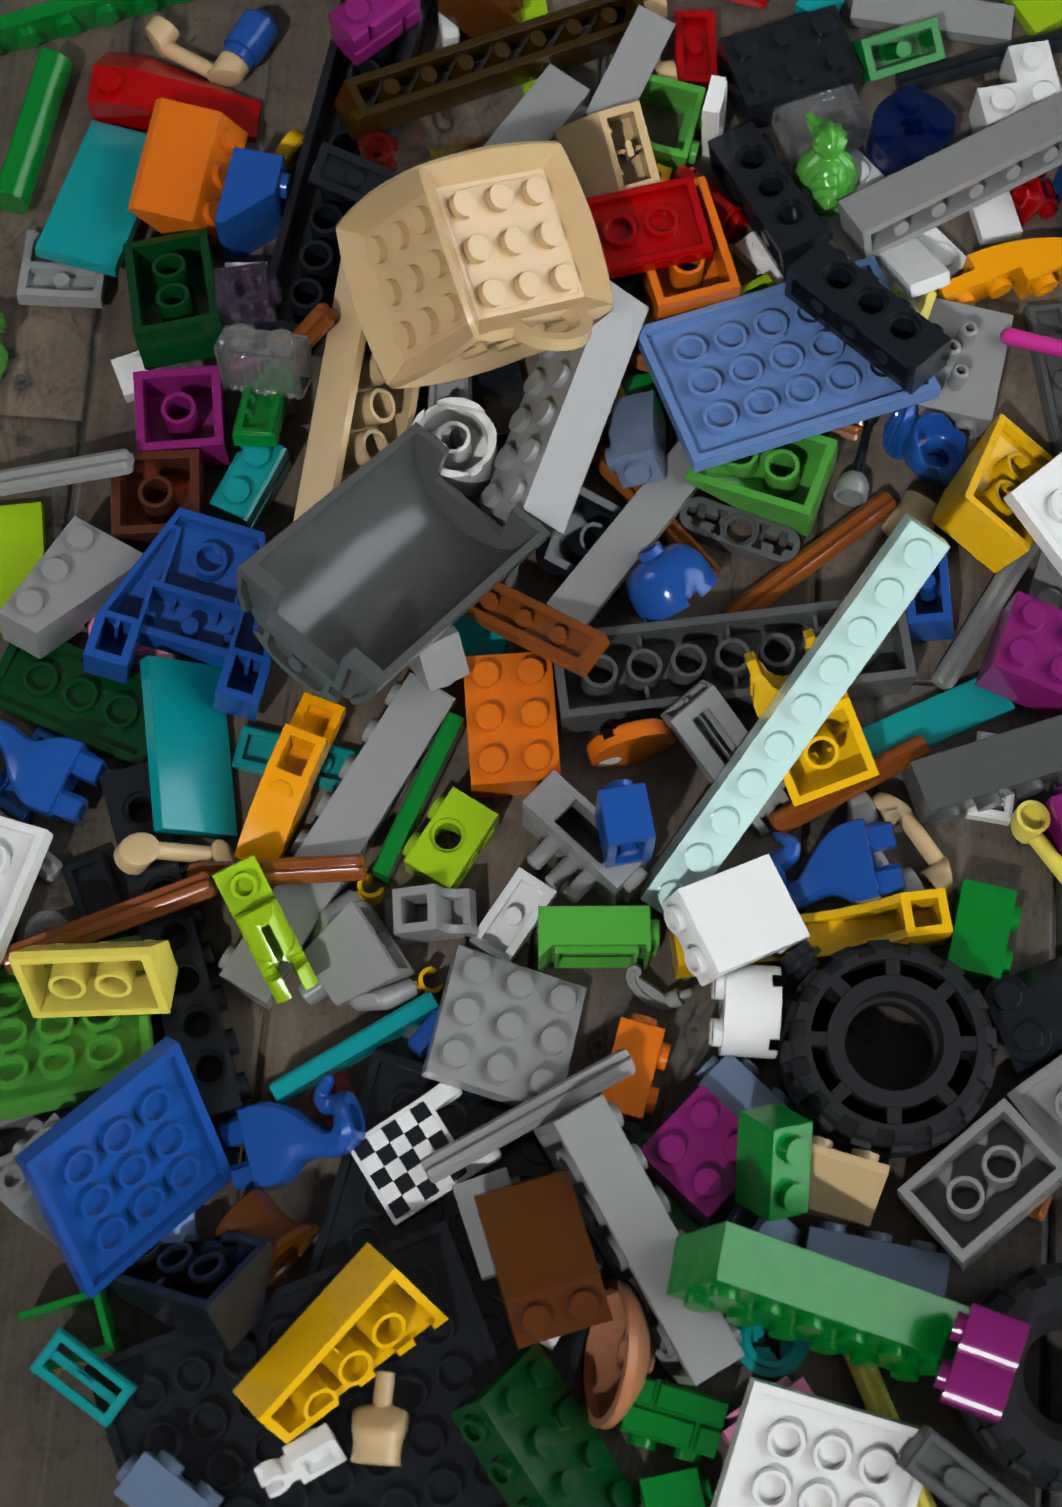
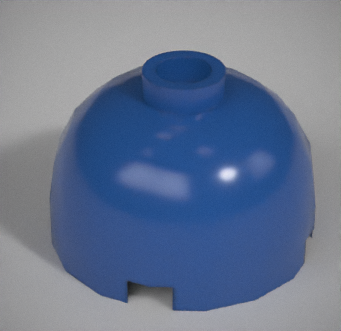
[627,541,718,623]

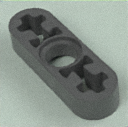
[678,497,800,569]

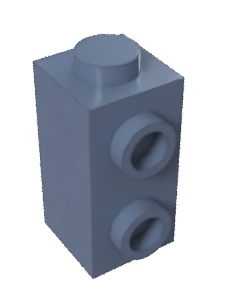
[605,390,666,489]
[694,1055,795,1118]
[113,1449,224,1507]

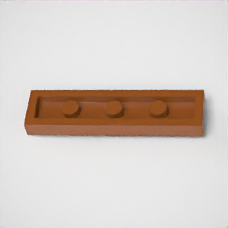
[462,583,610,678]

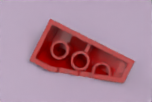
[87,52,262,142]

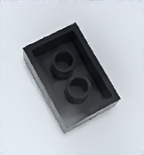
[717,5,864,129]

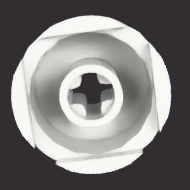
[412,397,497,496]
[708,964,782,1059]

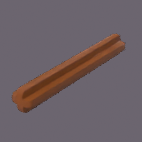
[768,736,931,833]
[187,853,367,889]

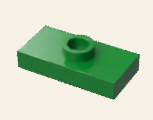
[232,375,291,447]

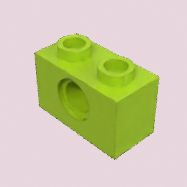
[402,787,499,889]

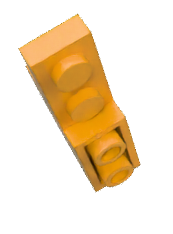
[935,237,1062,306]
[234,692,346,860]

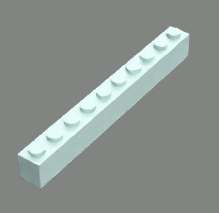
[640,513,950,915]

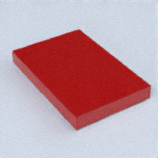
[586,175,714,279]

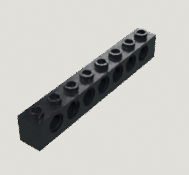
[99,762,252,1123]

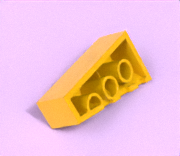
[232,1242,449,1444]

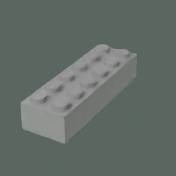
[479,281,649,538]
[533,1094,745,1386]

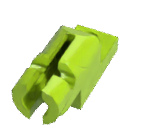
[212,854,319,1004]

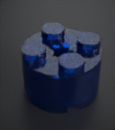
[865,86,956,177]

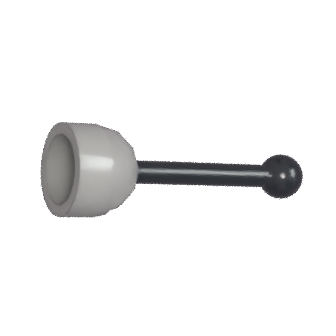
[833,416,878,507]

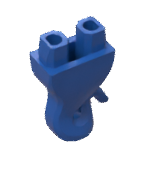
[0,719,108,824]
[768,818,906,910]
[220,1074,366,1190]

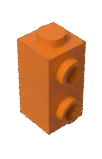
[600,1014,671,1124]

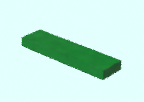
[372,712,464,886]

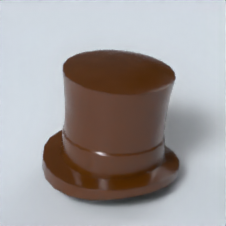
[214,1188,320,1292]

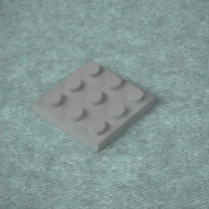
[421,945,587,1107]

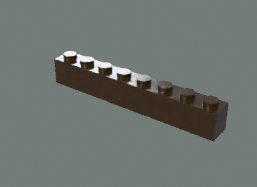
[334,0,646,141]

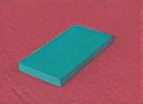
[35,120,147,278]
[140,655,238,840]

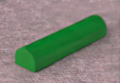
[0,47,73,214]

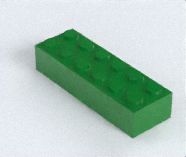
[666,1221,969,1382]

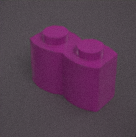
[933,1303,1031,1424]

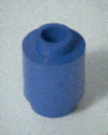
[223,9,279,71]

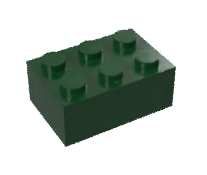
[123,228,229,370]

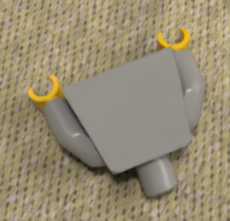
[298,874,444,1011]

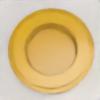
[274,129,305,172]

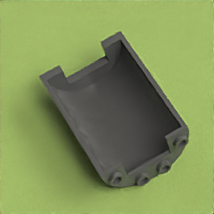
[236,422,550,705]

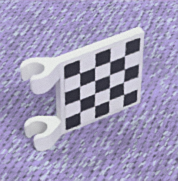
[351,1082,502,1226]

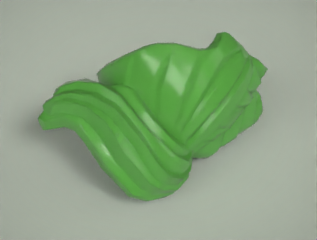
[795,113,858,216]

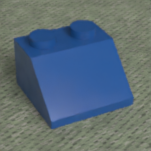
[214,147,292,262]

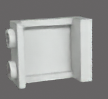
[662,854,810,986]

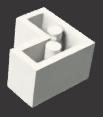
[969,40,1062,134]

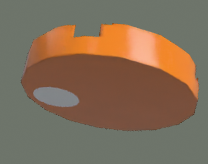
[587,718,676,768]

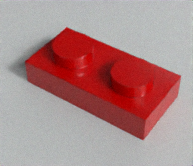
[673,10,718,90]

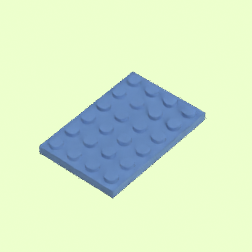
[636,256,941,473]

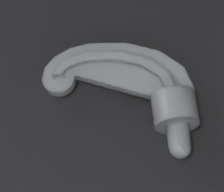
[626,964,693,1011]

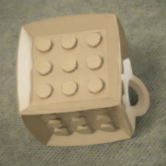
[336,141,614,389]

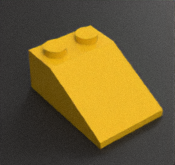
[931,413,1053,574]

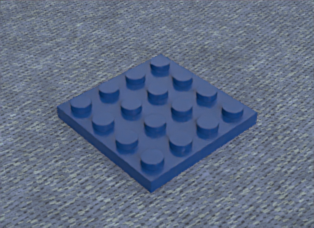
[15,1036,232,1299]

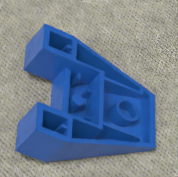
[83,507,271,722]

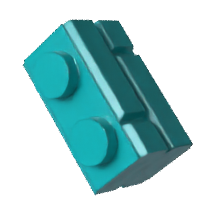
[208,444,291,530]

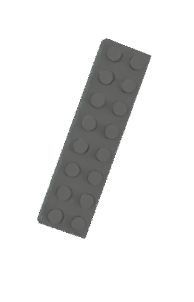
[552,599,917,734]

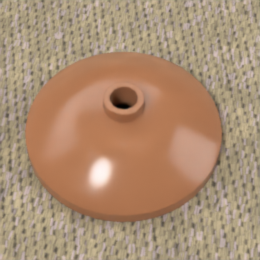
[581,1279,655,1429]

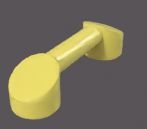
[1010,800,1062,885]

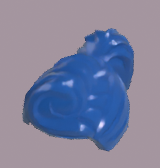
[882,405,967,488]

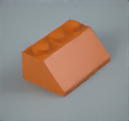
[127,98,249,245]

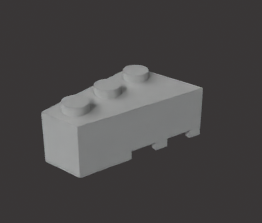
[0,516,143,659]

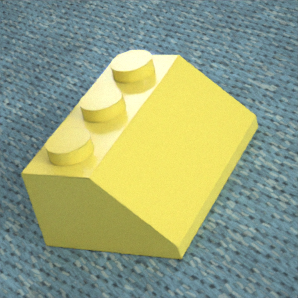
[8,940,178,1018]

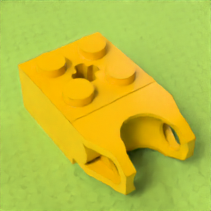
[744,628,879,807]

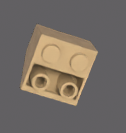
[554,100,661,198]
[805,1135,890,1231]

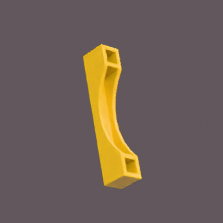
[669,887,953,979]

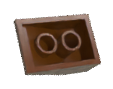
[474,1168,613,1349]

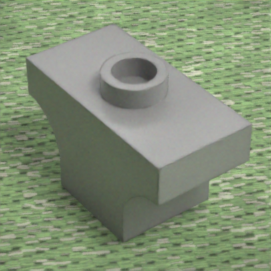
[385,883,478,946]

